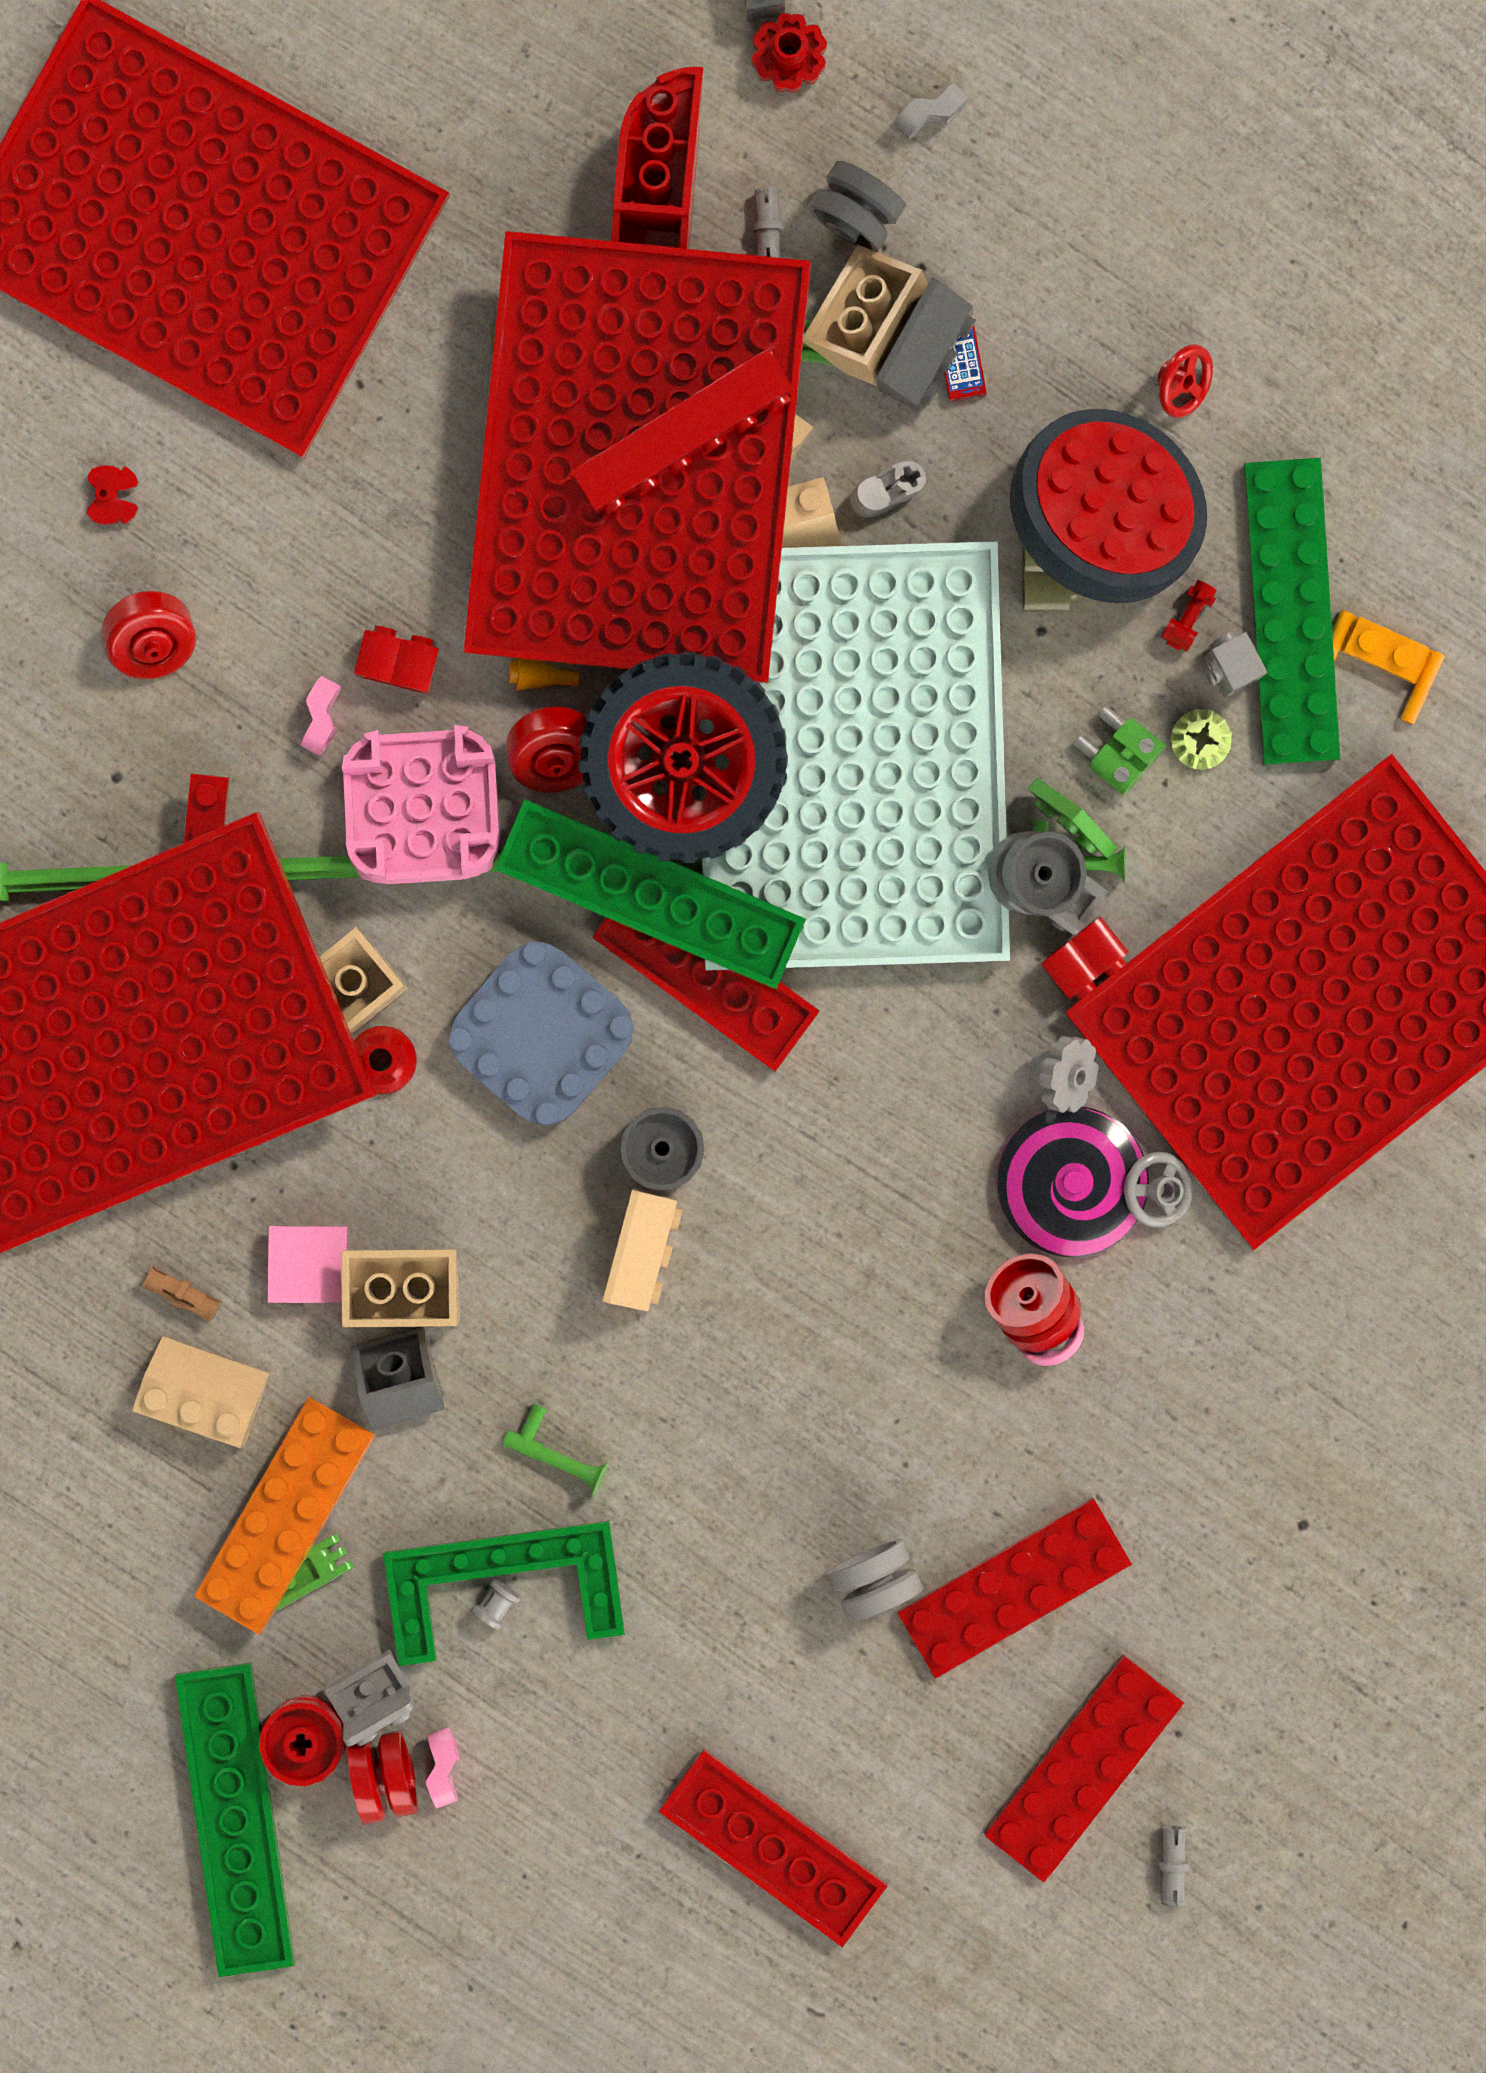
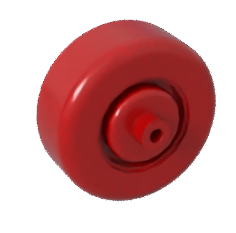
[101,591,196,679]
[506,707,587,793]

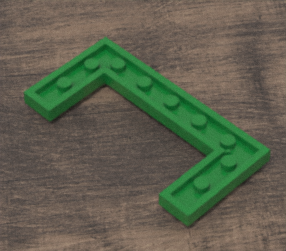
[383,1520,625,1666]

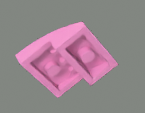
[268,1226,348,1303]

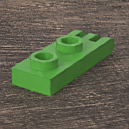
[274,1534,355,1613]

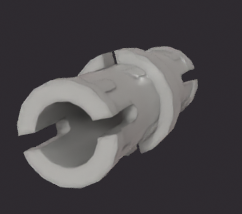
[753,187,783,258]
[1159,1826,1189,1906]

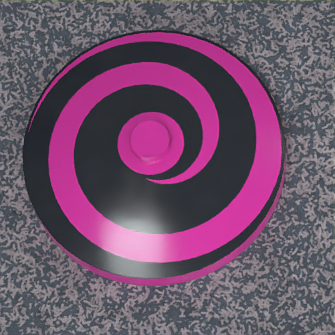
[997,1107,1149,1258]

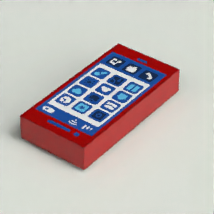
[944,326,987,402]

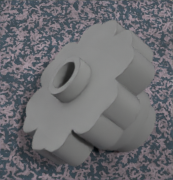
[1029,1036,1099,1113]

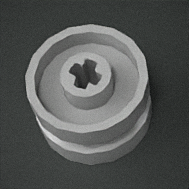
[827,1539,924,1623]

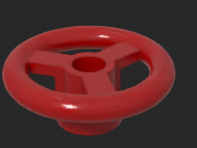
[1158,344,1213,418]

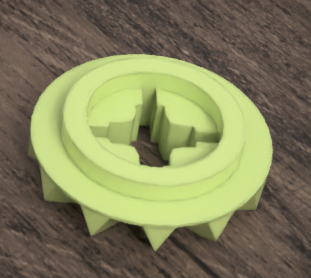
[1171,709,1232,770]

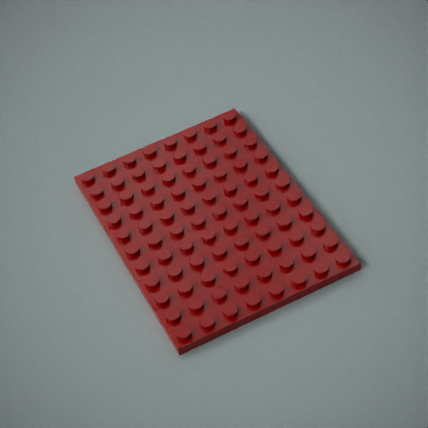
[0,0,450,459]
[463,231,811,684]
[1064,754,1486,1250]
[0,812,377,1254]

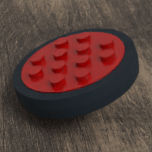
[1010,409,1207,603]

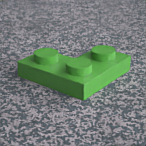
[1027,777,1118,859]

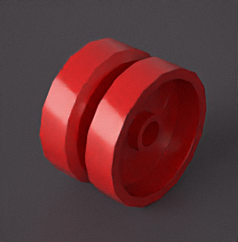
[985,1253,1081,1353]
[259,1695,347,1787]
[347,1730,418,1825]

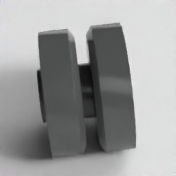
[808,161,906,252]
[988,831,1087,916]
[620,1107,705,1191]

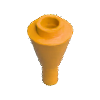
[508,659,579,691]

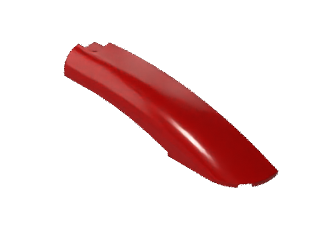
[611,67,704,249]

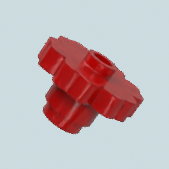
[752,13,827,93]

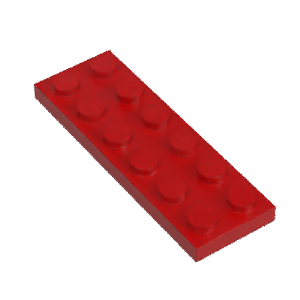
[592,918,820,1072]
[897,1498,1132,1679]
[984,1654,1184,1883]
[659,1748,888,1948]

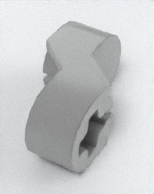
[893,83,970,139]
[850,460,926,518]

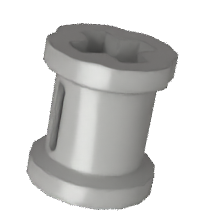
[472,1579,521,1630]

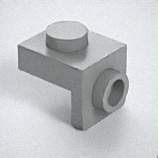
[1048,876,1109,936]

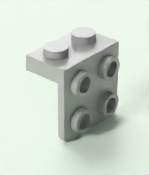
[324,1649,414,1747]

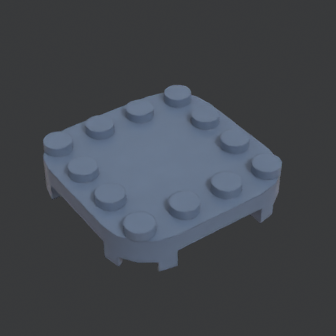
[449,941,633,1125]

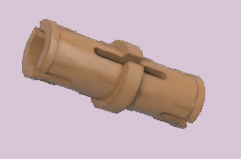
[143,1266,221,1322]

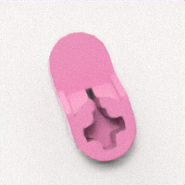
[301,676,341,757]
[425,1727,460,1808]

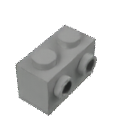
[1202,630,1267,698]

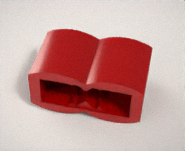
[354,625,440,695]
[1039,916,1129,1000]

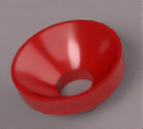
[354,1026,417,1095]

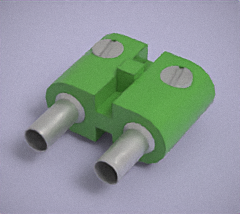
[1073,706,1166,796]

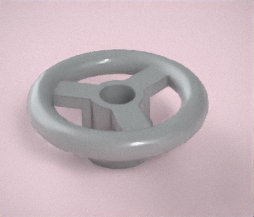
[1124,1152,1193,1227]

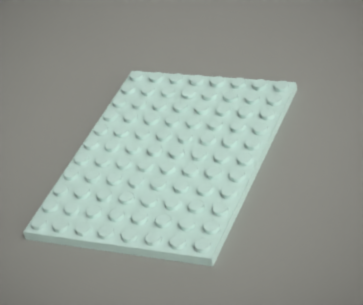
[699,541,1010,970]

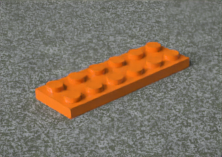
[194,1397,376,1635]

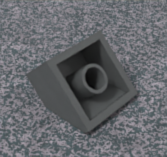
[350,1327,445,1430]

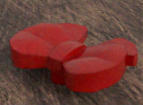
[87,465,139,525]

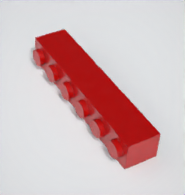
[571,348,794,515]

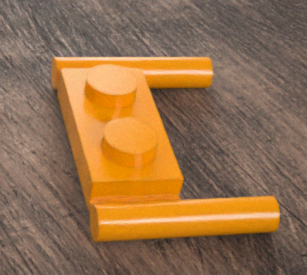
[1332,610,1445,725]

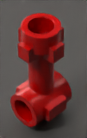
[1161,580,1217,652]

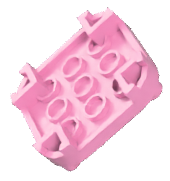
[342,725,500,884]

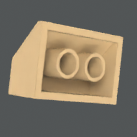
[803,244,928,386]
[782,477,842,548]
[319,927,409,1034]
[602,1188,683,1311]
[341,1249,460,1327]
[132,1336,270,1448]

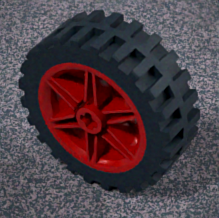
[578,652,788,863]

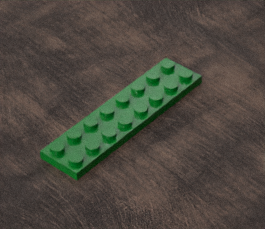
[1244,457,1341,766]
[495,799,806,989]
[175,1662,295,1977]

